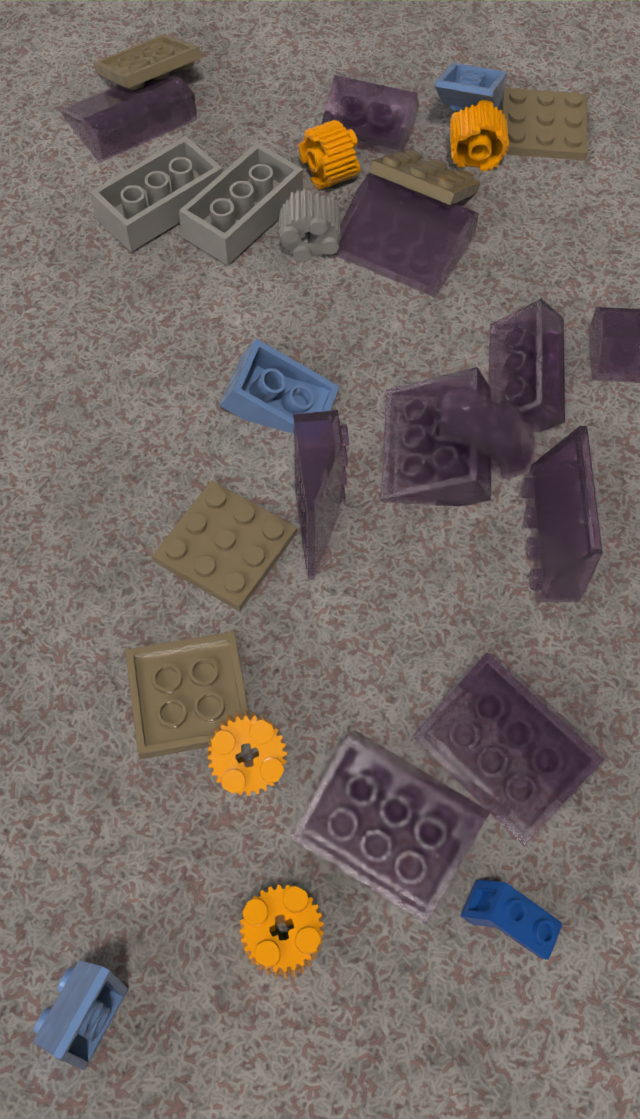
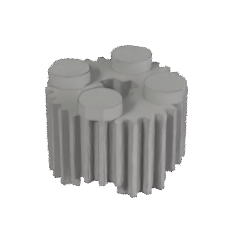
[279,188,341,261]

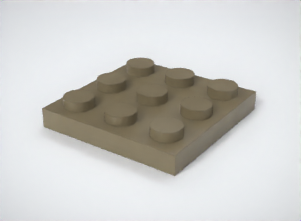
[93,34,202,90]
[502,88,588,161]
[369,149,481,205]
[152,480,297,612]
[125,631,249,759]

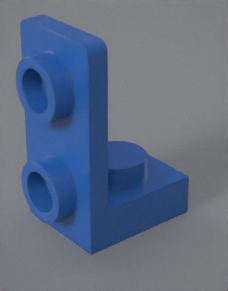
[460,880,562,960]

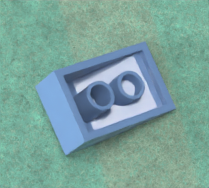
[435,63,508,111]
[219,338,340,440]
[33,960,129,1071]

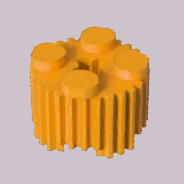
[449,100,509,171]
[298,120,361,190]
[207,711,287,796]
[240,885,324,979]

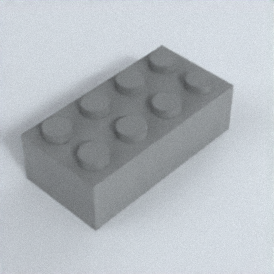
[90,135,223,252]
[179,143,303,265]

